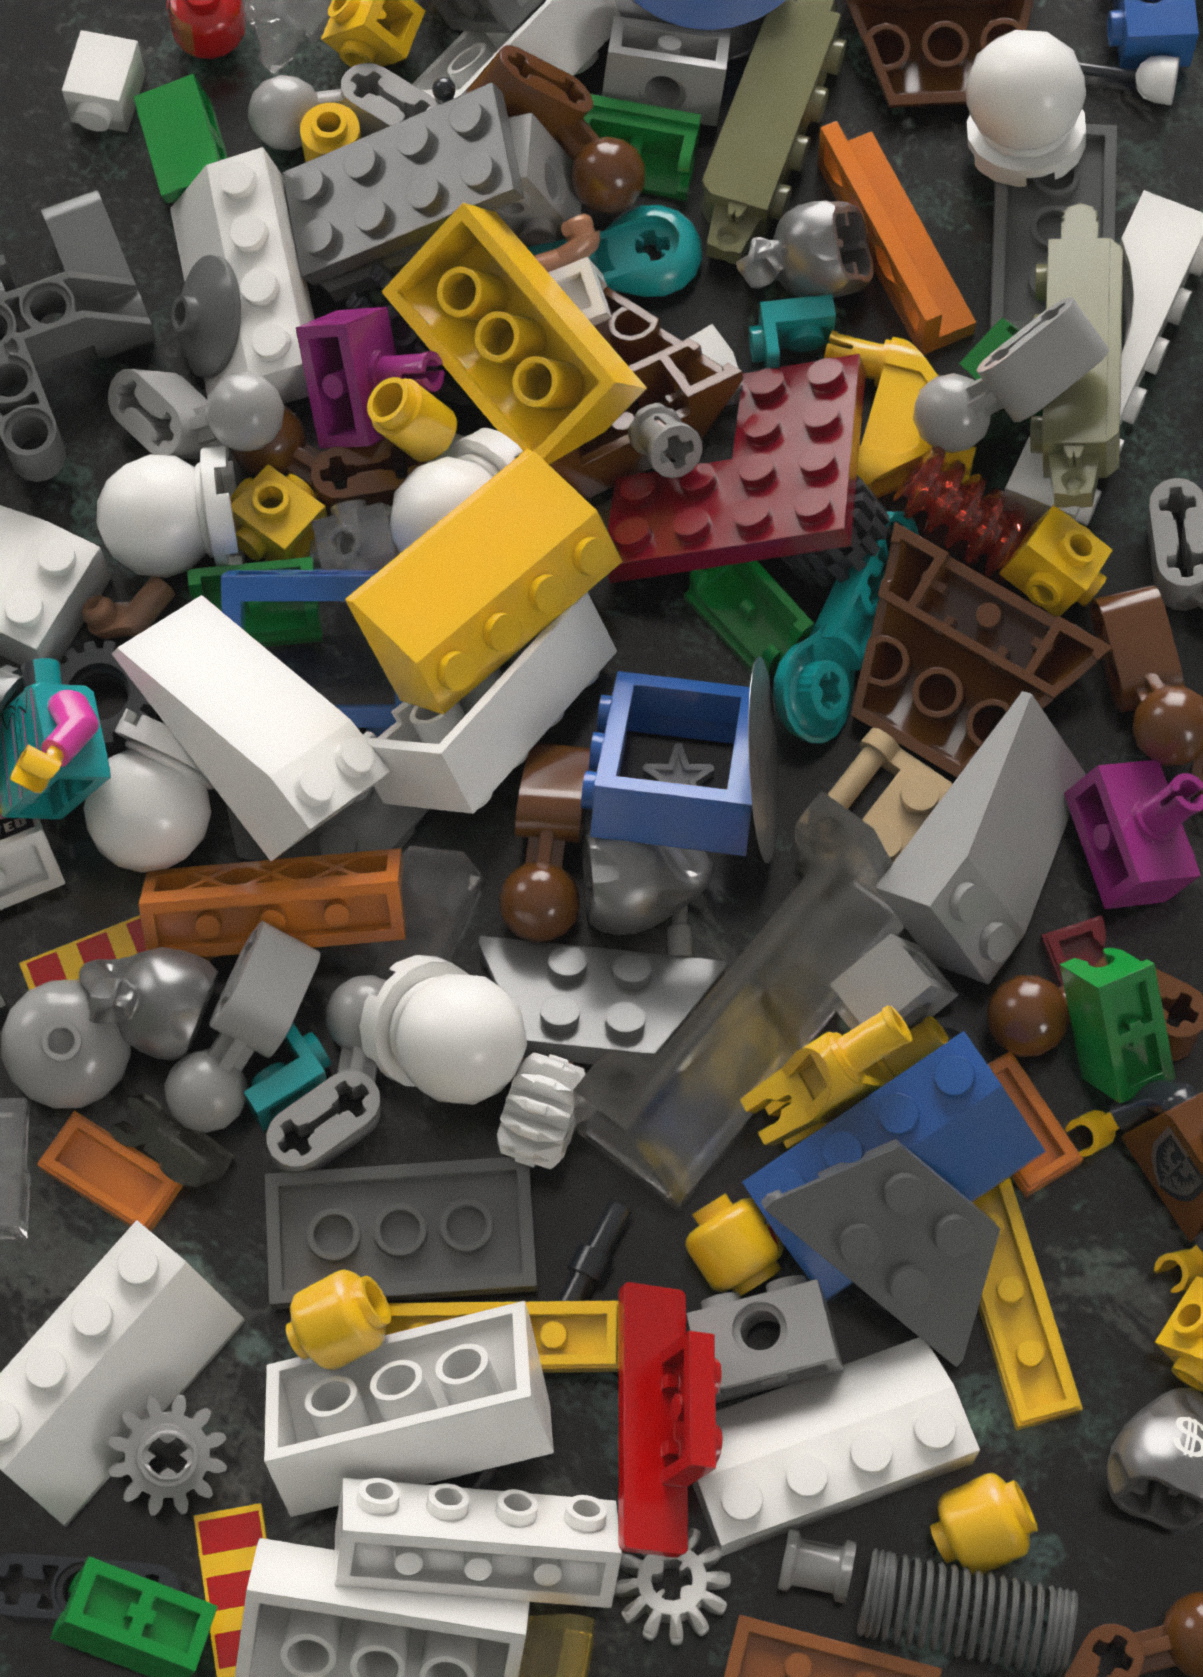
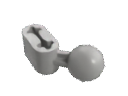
[248,63,439,151]
[913,297,1110,453]
[108,369,285,460]
[1147,478,1203,611]
[164,921,320,1133]
[266,975,387,1173]

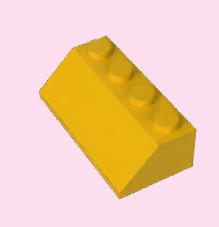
[381,203,647,465]
[345,450,622,715]

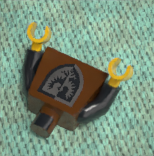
[1065,1079,1203,1293]

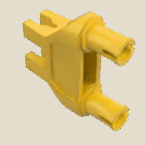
[824,330,976,498]
[740,1005,950,1149]

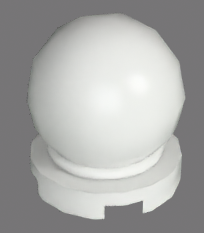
[966,30,1086,187]
[389,427,524,553]
[97,445,245,578]
[84,709,214,872]
[360,955,527,1105]

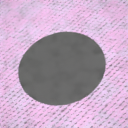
[748,657,778,863]

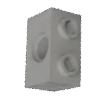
[602,15,731,127]
[495,113,581,246]
[829,933,959,1030]
[686,1275,844,1403]

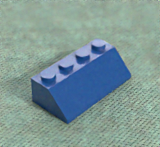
[742,1031,1046,1301]

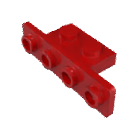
[618,1282,723,1558]

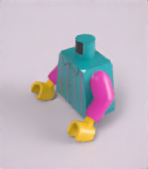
[0,658,111,819]

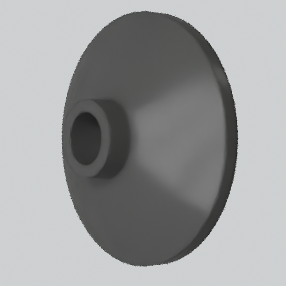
[171,255,241,378]

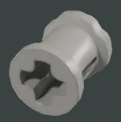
[628,403,702,478]
[777,1528,857,1603]

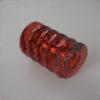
[893,446,1031,578]

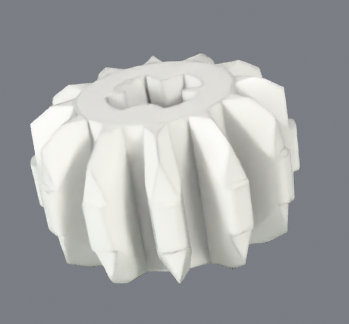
[497,1052,587,1169]
[614,1528,731,1645]

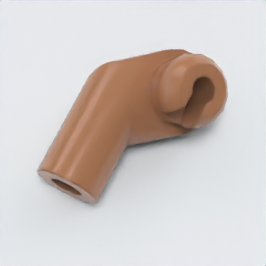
[533,214,600,272]
[81,576,176,639]

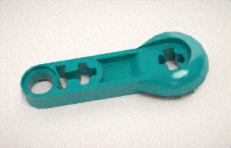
[526,205,702,297]
[773,511,919,743]

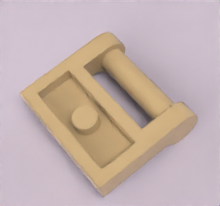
[796,728,953,886]

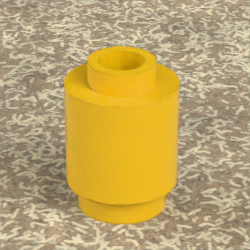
[300,103,361,163]
[367,377,457,462]

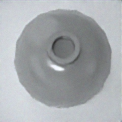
[1,979,131,1109]

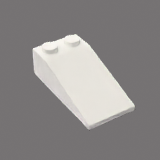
[0,505,111,665]
[111,595,390,861]

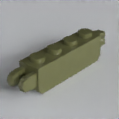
[701,0,847,264]
[1030,202,1123,508]

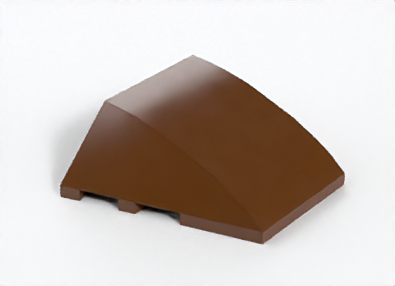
[846,0,1034,108]
[549,287,744,498]
[851,522,1113,778]

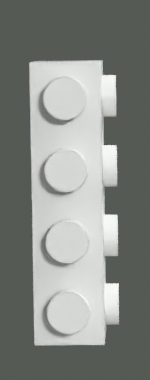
[334,1478,622,1608]

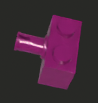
[295,307,444,448]
[1064,760,1203,909]

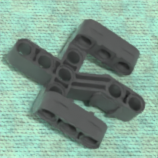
[0,190,156,482]

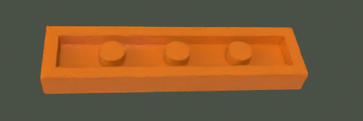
[817,121,977,355]
[138,848,407,957]

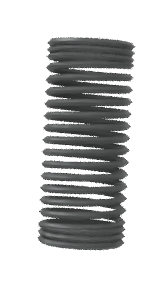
[857,1547,1078,1677]

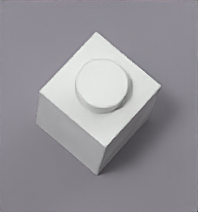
[62,30,146,132]

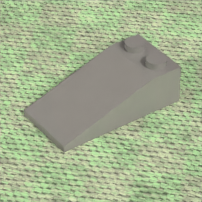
[875,691,1086,984]

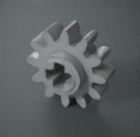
[108,1394,227,1516]

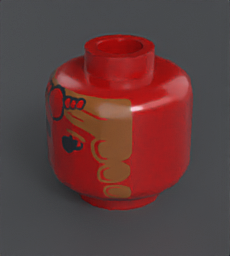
[166,0,246,59]

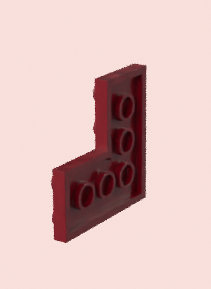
[607,354,866,583]

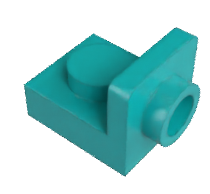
[749,294,836,369]
[244,1022,332,1132]

